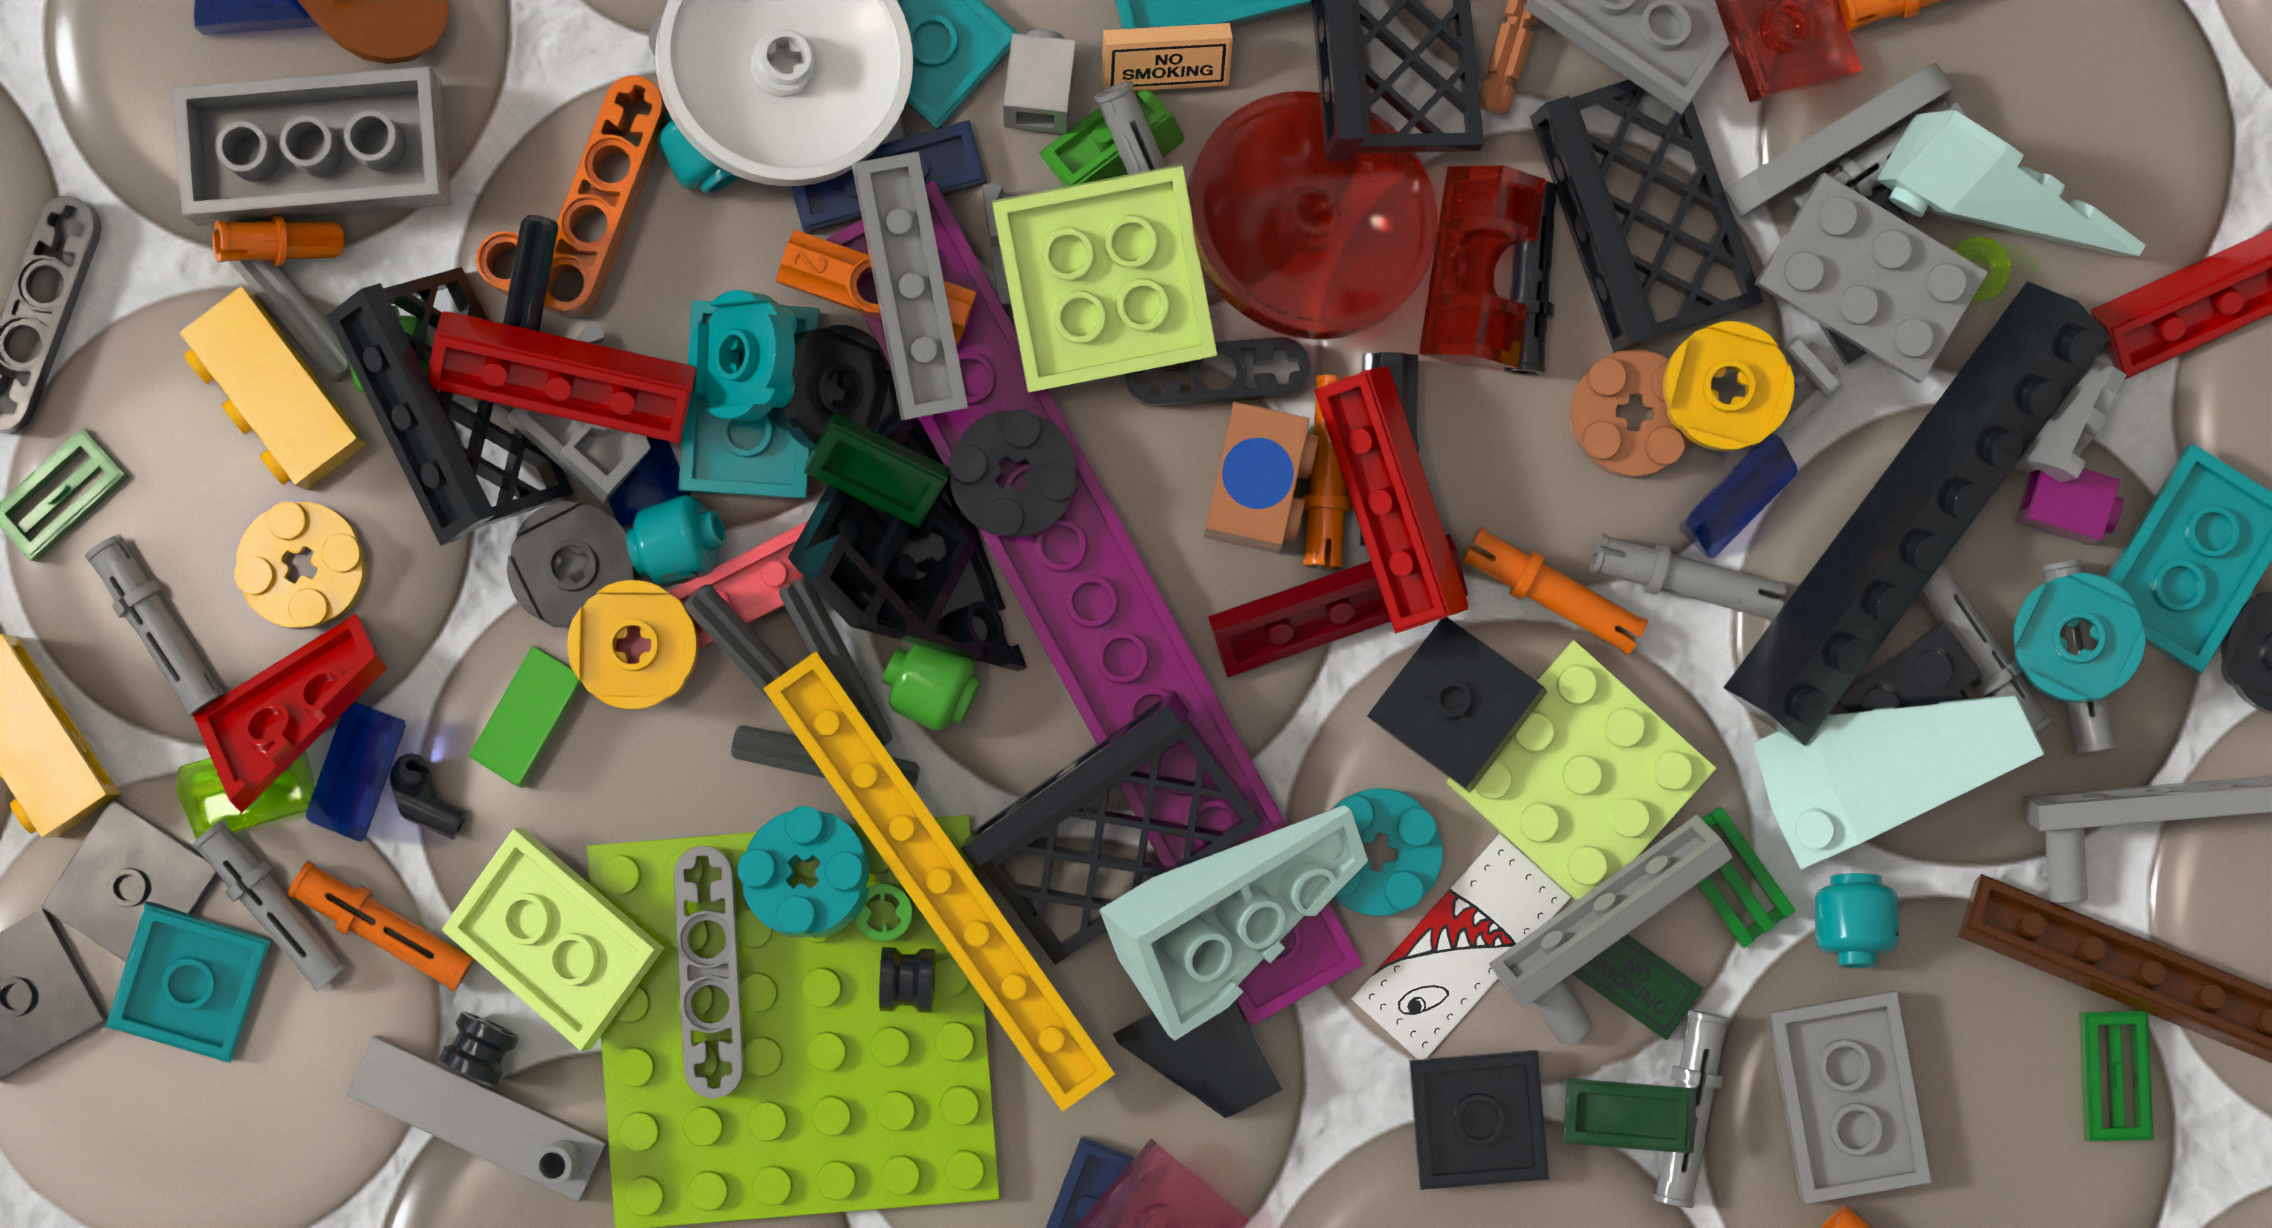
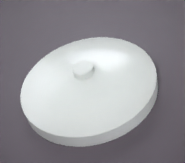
[655,0,913,186]

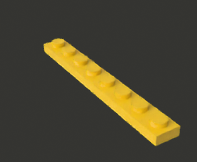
[763,651,1115,1112]

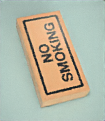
[1101,23,1233,91]

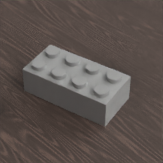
[172,66,451,226]

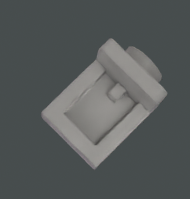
[1733,339,1842,443]

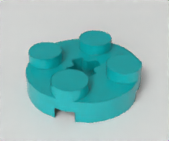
[689,290,797,421]
[2013,573,2146,703]
[1331,788,1443,916]
[737,806,871,938]

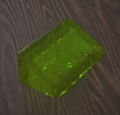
[176,750,320,840]

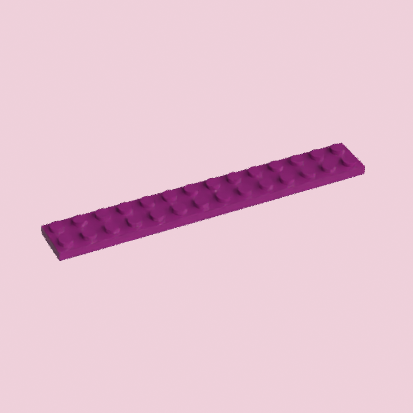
[825,181,1363,1026]

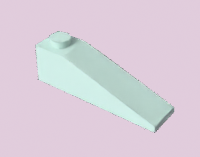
[1876,110,2146,256]
[1753,694,2045,870]
[1099,805,1368,1041]

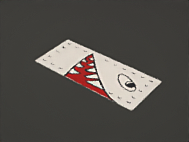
[1351,833,1571,1059]

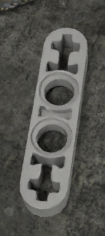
[1726,62,1953,217]
[674,846,745,1099]

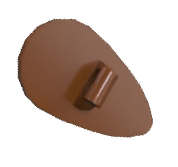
[298,0,449,64]

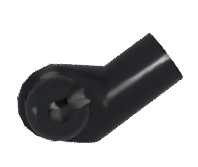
[389,753,467,840]

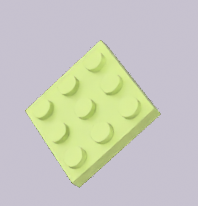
[991,164,1217,392]
[1444,640,1717,901]

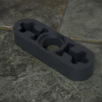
[1126,337,1310,407]

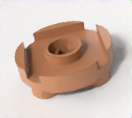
[1569,349,1692,478]

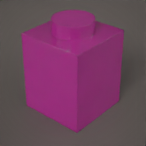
[2015,468,2124,545]

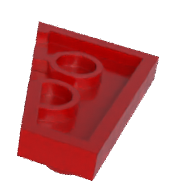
[193,614,387,814]

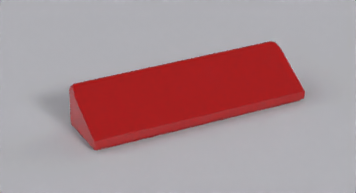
[2091,229,2272,380]
[427,311,696,444]
[1314,366,1469,634]

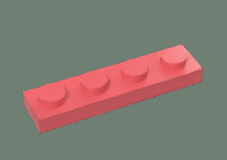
[616,521,808,664]

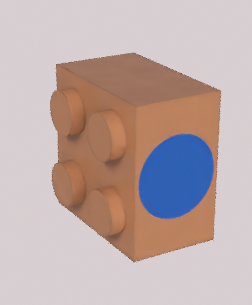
[1204,402,1319,554]

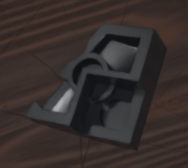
[1113,1002,1283,1118]

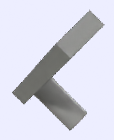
[852,151,968,420]
[2024,775,2272,903]
[1489,815,1733,1045]
[346,1035,608,1202]

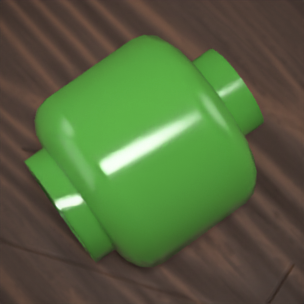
[882,644,982,732]

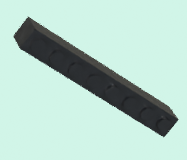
[1723,281,2110,746]

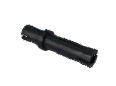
[1503,180,1558,376]

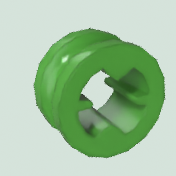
[855,883,914,942]

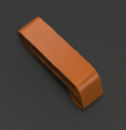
[476,75,668,319]

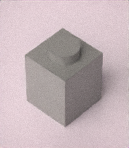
[1003,29,1076,134]

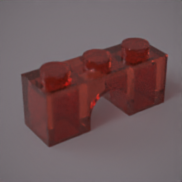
[1419,165,1546,368]

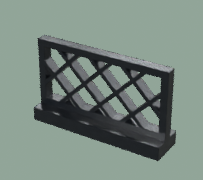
[1312,0,1484,161]
[1530,79,1764,353]
[326,267,574,546]
[961,691,1263,965]

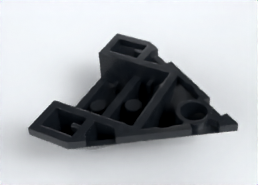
[788,413,1027,671]

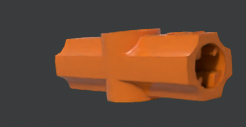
[776,229,977,346]

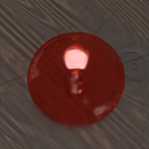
[1187,91,1438,340]

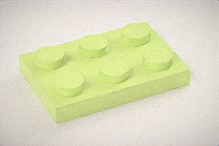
[441,828,664,1051]

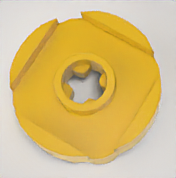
[1663,321,1795,452]
[234,502,367,629]
[567,580,699,710]

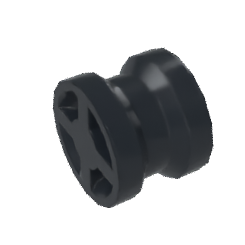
[879,947,935,1013]
[439,1011,520,1085]

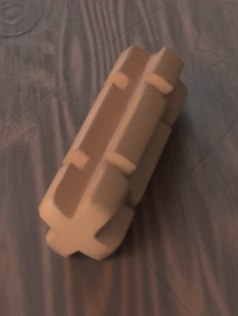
[1479,0,1538,115]

